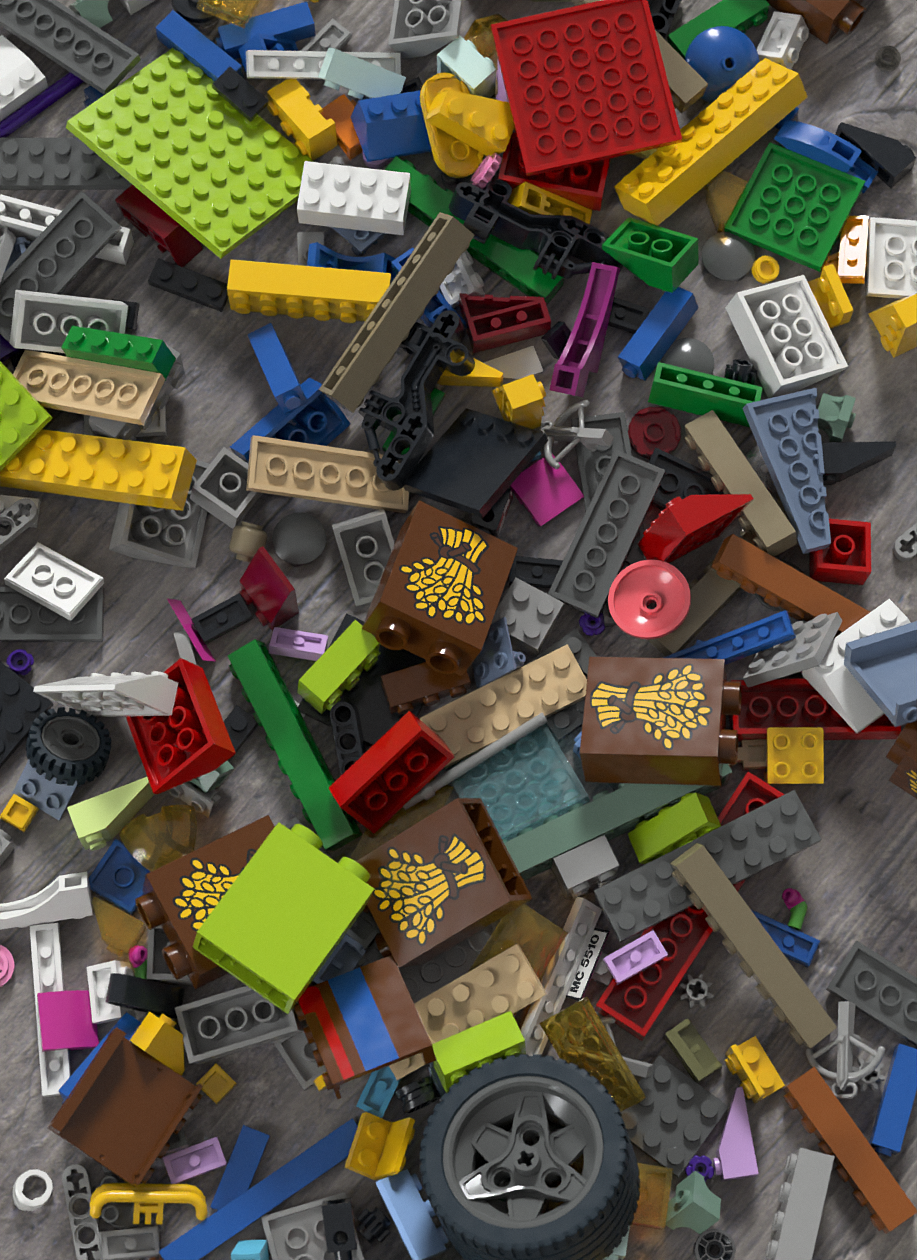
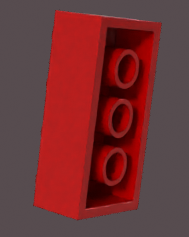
[498,132,611,211]
[329,711,455,833]

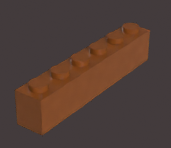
[711,534,870,638]
[783,1067,917,1234]

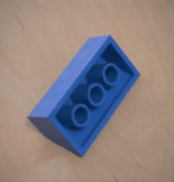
[350,90,432,162]
[230,378,351,464]

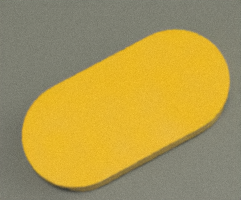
[420,73,484,178]

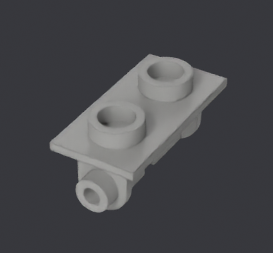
[167,781,222,818]

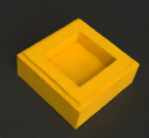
[0,794,39,833]
[196,1063,237,1105]

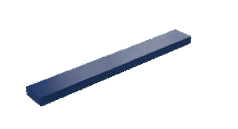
[158,1118,358,1260]

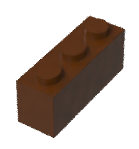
[381,662,471,715]

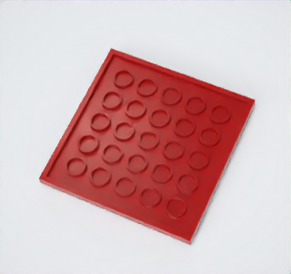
[491,0,682,177]

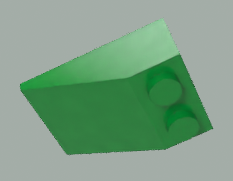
[602,217,698,293]

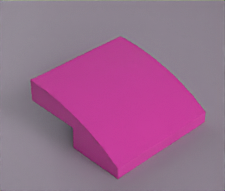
[510,454,584,527]
[37,990,99,1052]

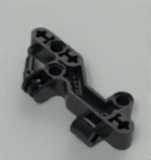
[449,179,623,280]
[358,310,475,491]

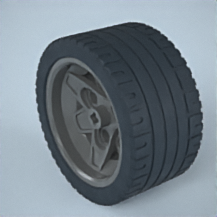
[419,1054,640,1260]

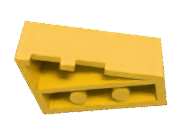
[267,79,337,161]
[425,89,514,156]
[491,374,546,429]

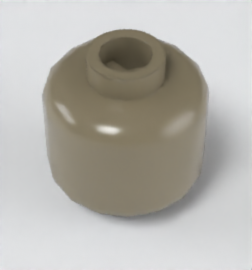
[229,521,267,562]

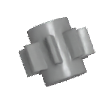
[678,974,714,1009]
[852,1056,886,1092]

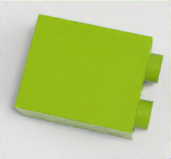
[193,822,374,1014]

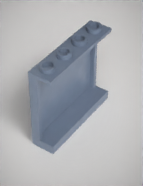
[844,621,917,727]

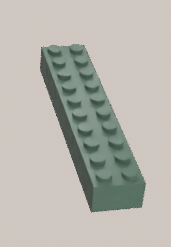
[502,764,732,881]

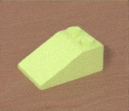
[67,777,154,851]

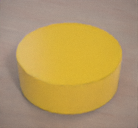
[752,255,780,284]

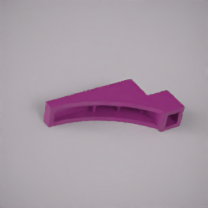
[549,262,620,397]

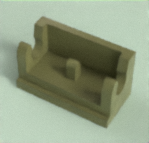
[663,1018,722,1083]

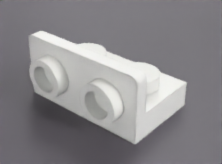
[757,12,809,70]
[440,250,485,308]
[87,960,136,1024]

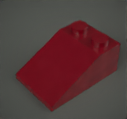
[239,546,299,631]

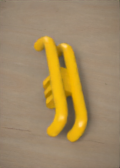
[89,1183,208,1225]

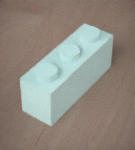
[318,48,406,100]

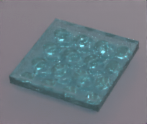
[443,724,590,841]

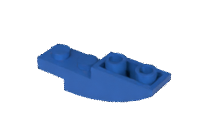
[774,120,878,194]

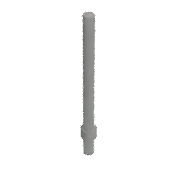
[403,713,548,810]

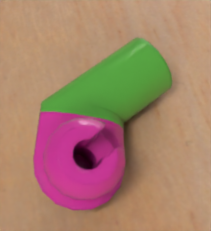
[782,888,808,931]
[128,945,148,979]

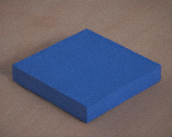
[89,838,161,916]

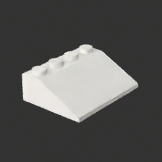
[0,35,48,122]
[725,275,848,399]
[802,599,911,734]
[33,671,178,717]

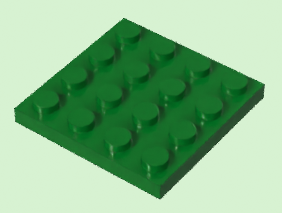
[724,142,865,272]

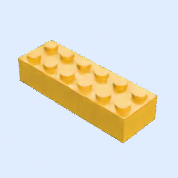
[227,259,391,323]

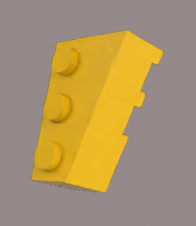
[868,293,917,358]

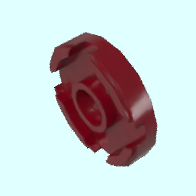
[628,407,681,459]

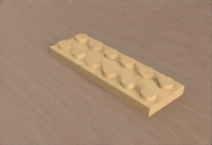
[13,350,165,426]
[246,435,409,513]
[420,644,587,769]
[389,944,547,1080]

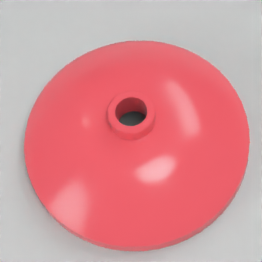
[608,560,691,639]

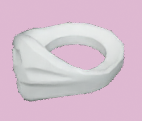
[12,1169,53,1211]

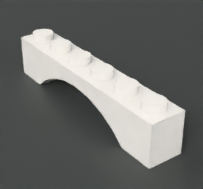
[0,872,93,930]

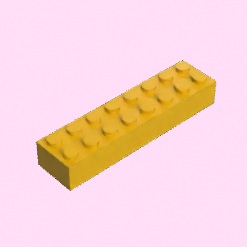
[614,58,808,226]
[0,429,197,511]

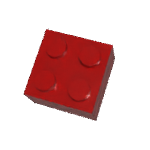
[809,518,871,585]

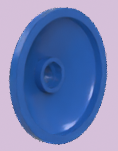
[685,26,760,103]

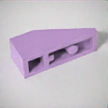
[713,1087,759,1182]

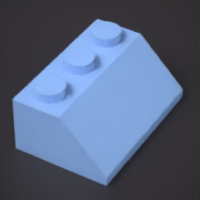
[375,1169,449,1260]

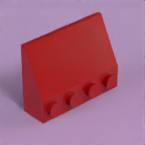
[638,494,754,563]
[125,658,236,794]

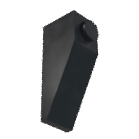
[835,122,917,188]
[822,441,896,485]

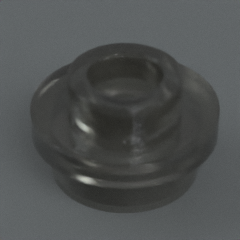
[875,46,901,72]

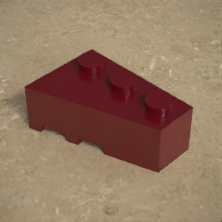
[115,184,203,267]
[459,293,551,353]

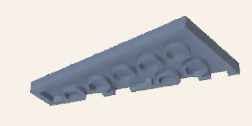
[743,387,831,554]

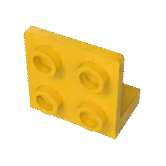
[808,264,853,329]
[764,727,824,784]
[724,1036,785,1104]
[344,1112,415,1180]

